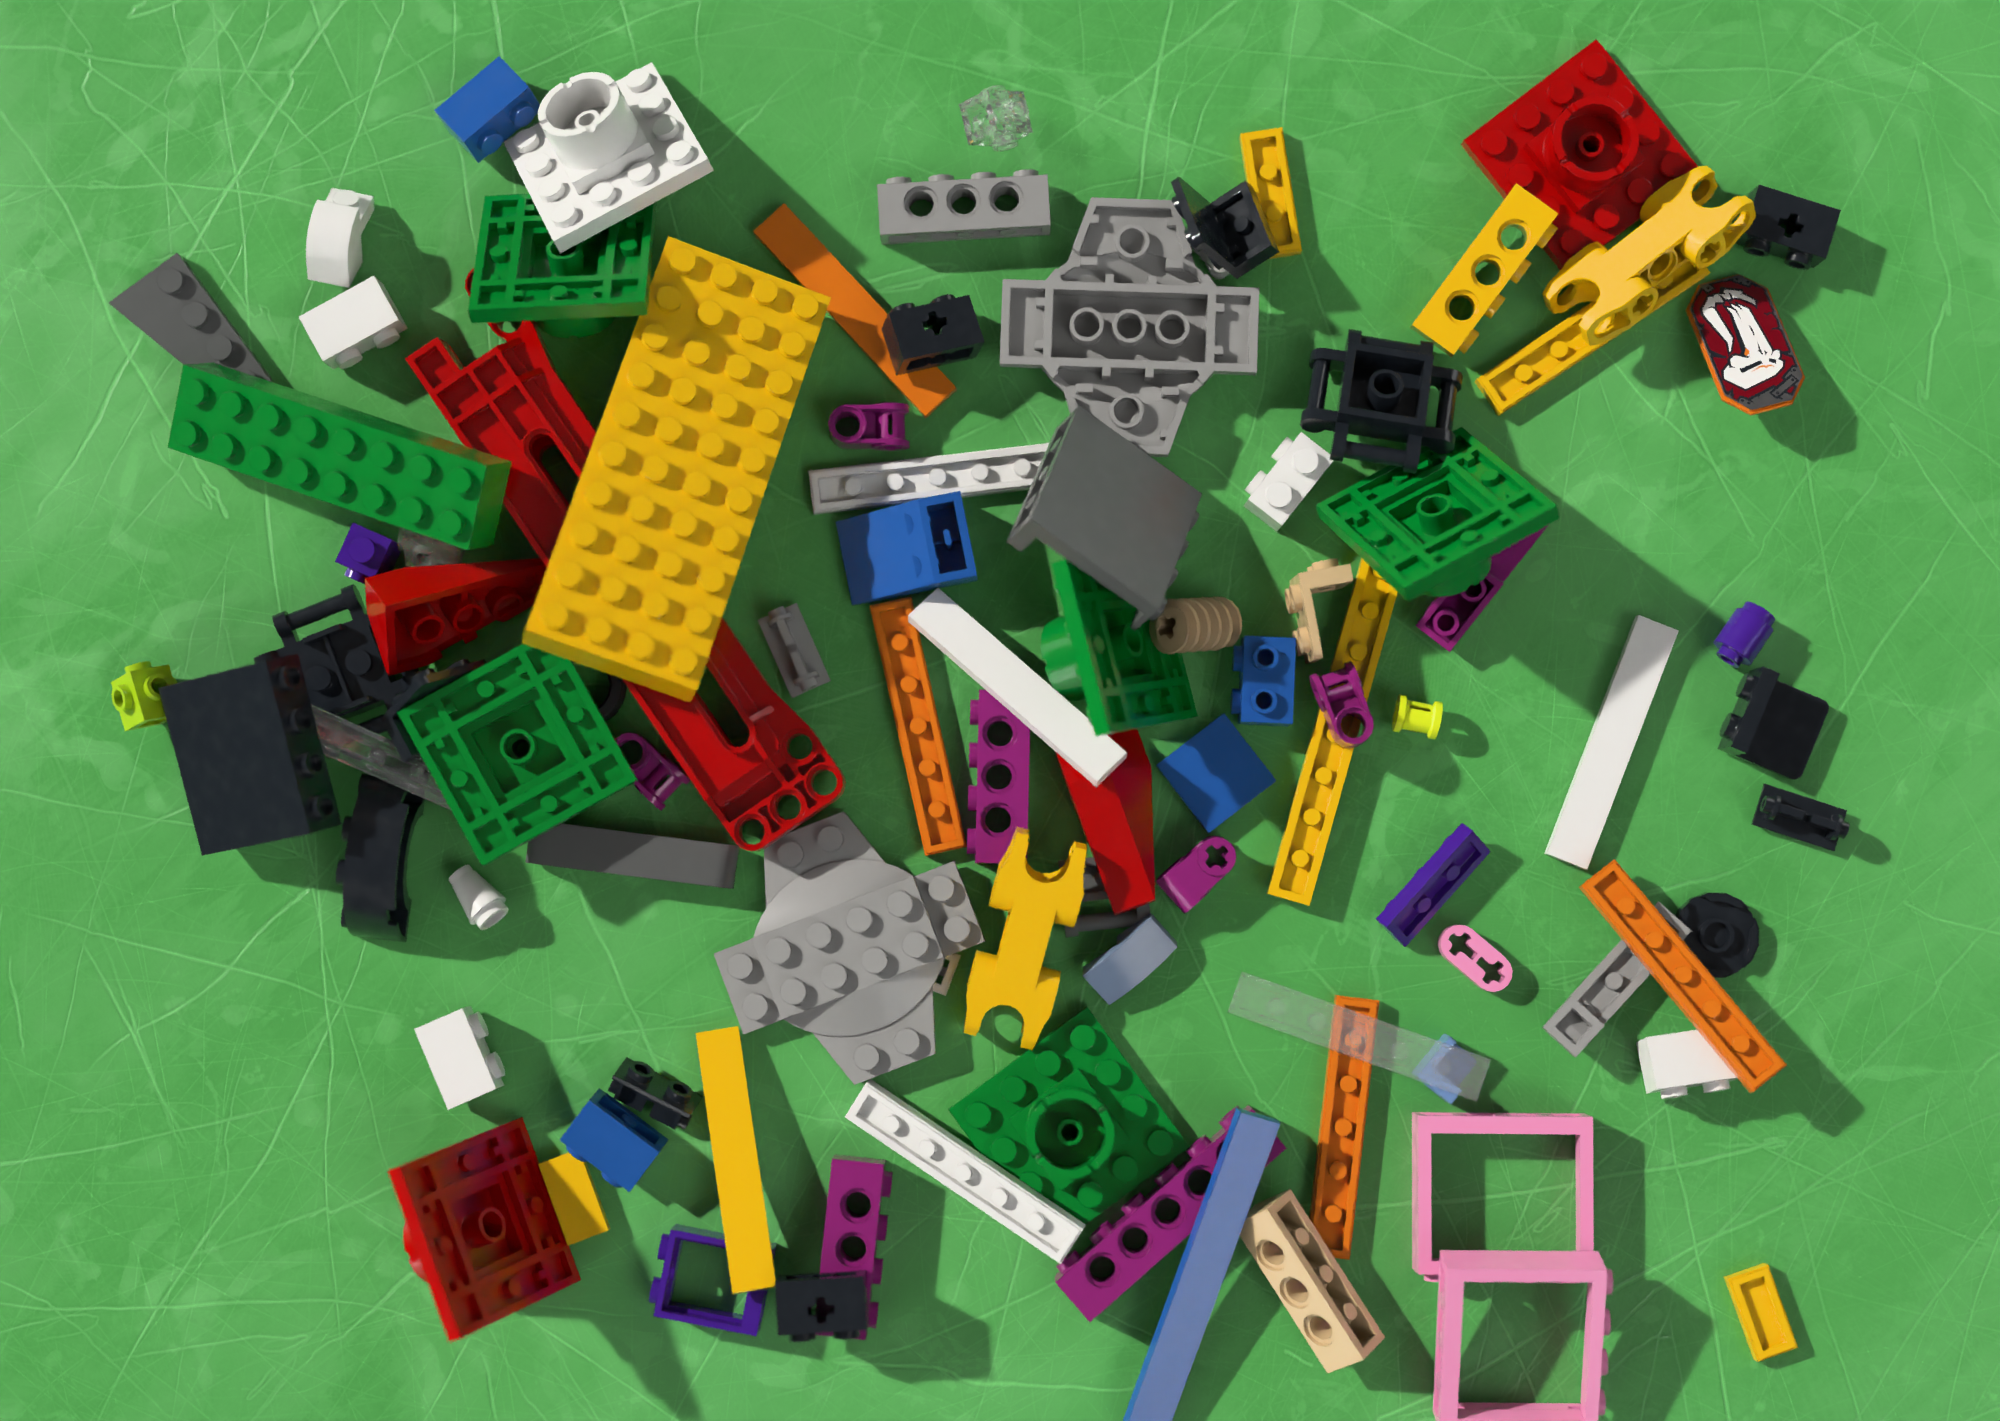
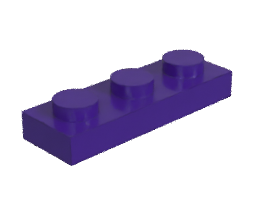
[1376,823,1491,947]

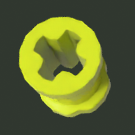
[1392,694,1443,740]

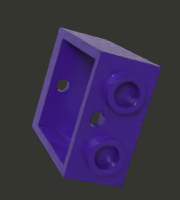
[649,1224,777,1336]

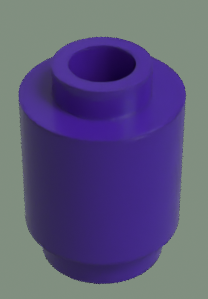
[1713,601,1776,668]

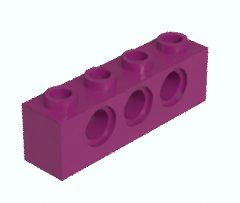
[967,690,1030,863]
[815,1154,893,1340]

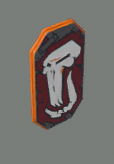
[1686,274,1805,416]

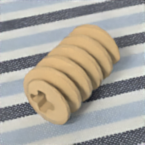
[1149,597,1242,654]

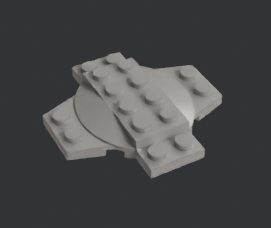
[1000,197,1260,457]
[714,811,986,1085]

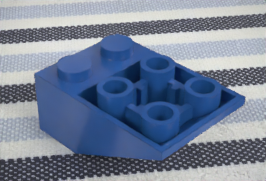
[836,491,978,606]

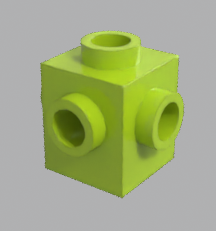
[111,661,177,731]

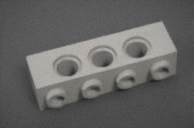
[877,169,1051,245]

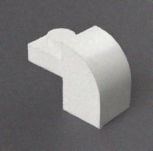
[306,188,374,288]

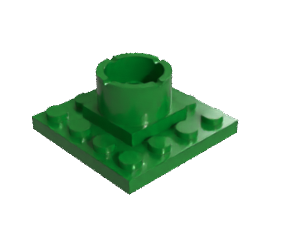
[468,194,657,338]
[1316,427,1560,601]
[1040,559,1198,737]
[397,644,639,866]
[948,1006,1190,1224]

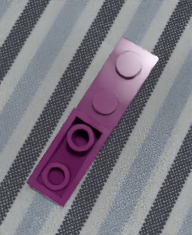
[1415,525,1549,652]

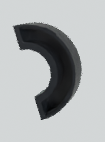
[336,766,428,942]

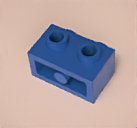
[434,56,540,163]
[1230,636,1296,726]
[560,1088,669,1192]

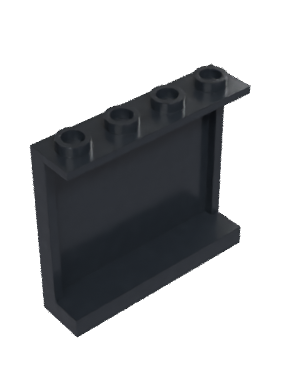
[158,654,342,856]

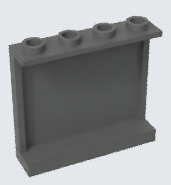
[1007,406,1202,631]

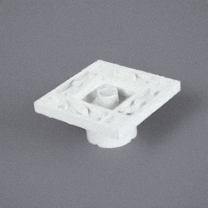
[503,62,714,253]

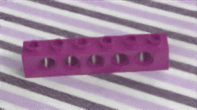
[1055,1105,1287,1322]

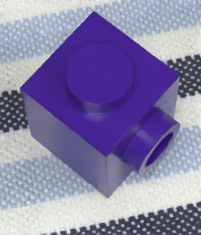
[335,523,403,584]

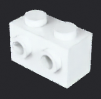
[299,276,408,369]
[1244,432,1333,532]
[414,1006,505,1110]
[1636,1030,1738,1099]

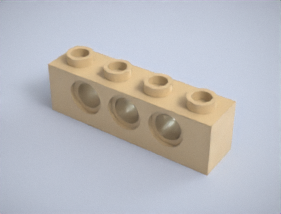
[1240,1189,1385,1373]

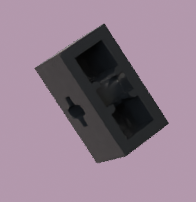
[1736,185,1841,270]
[881,294,984,376]
[775,1270,869,1342]

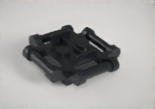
[1300,329,1463,474]
[253,584,424,759]

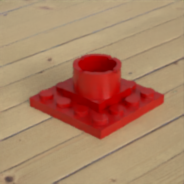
[1461,39,1698,270]
[388,1117,581,1342]

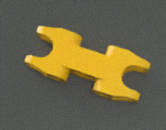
[1542,165,1756,346]
[964,827,1087,1050]

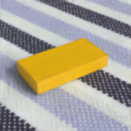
[538,1152,611,1246]
[1724,1263,1798,1362]

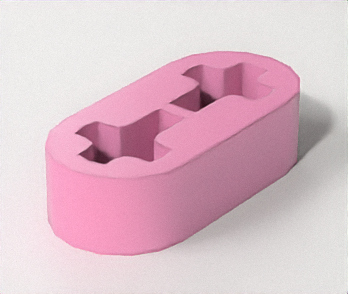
[1438,924,1513,992]

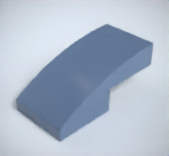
[1082,913,1177,1005]

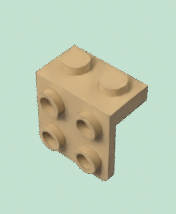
[1284,558,1353,664]

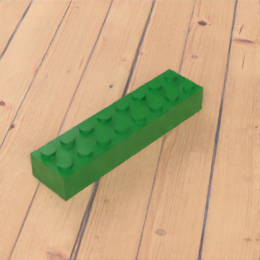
[168,362,512,550]

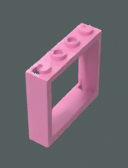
[1412,1112,1594,1283]
[1433,1250,1613,1421]

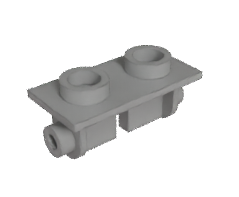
[758,603,831,698]

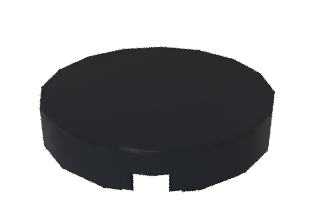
[1675,893,1759,978]

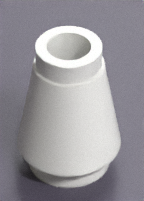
[449,865,509,930]

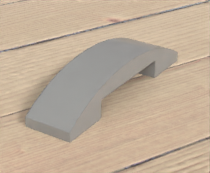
[1542,901,1691,1058]

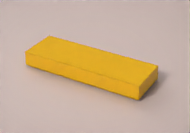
[1239,127,1302,259]

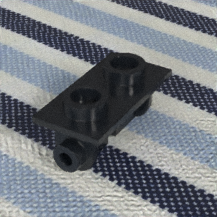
[1751,784,1850,851]
[608,1057,703,1130]

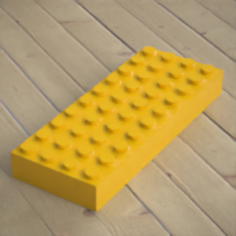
[521,236,831,702]

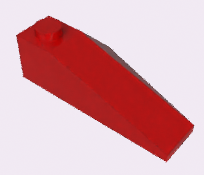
[365,558,547,676]
[1055,729,1155,915]

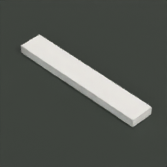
[809,443,1049,515]
[908,588,1127,787]
[1544,615,1679,870]
[845,1079,1086,1264]

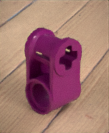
[828,402,910,451]
[1309,661,1374,748]
[616,733,691,811]
[1155,836,1236,914]

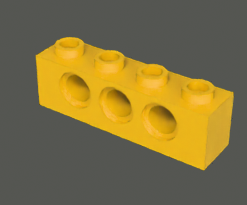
[1410,183,1558,357]

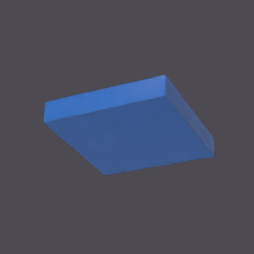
[1156,713,1277,833]

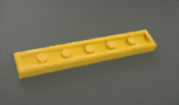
[1474,260,1710,416]
[696,1026,776,1295]

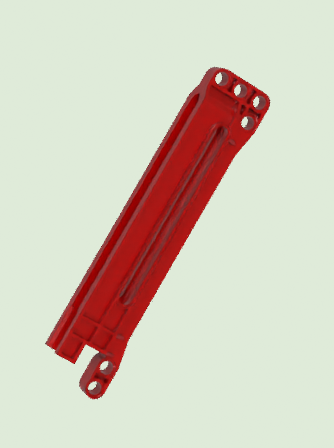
[405,268,846,851]

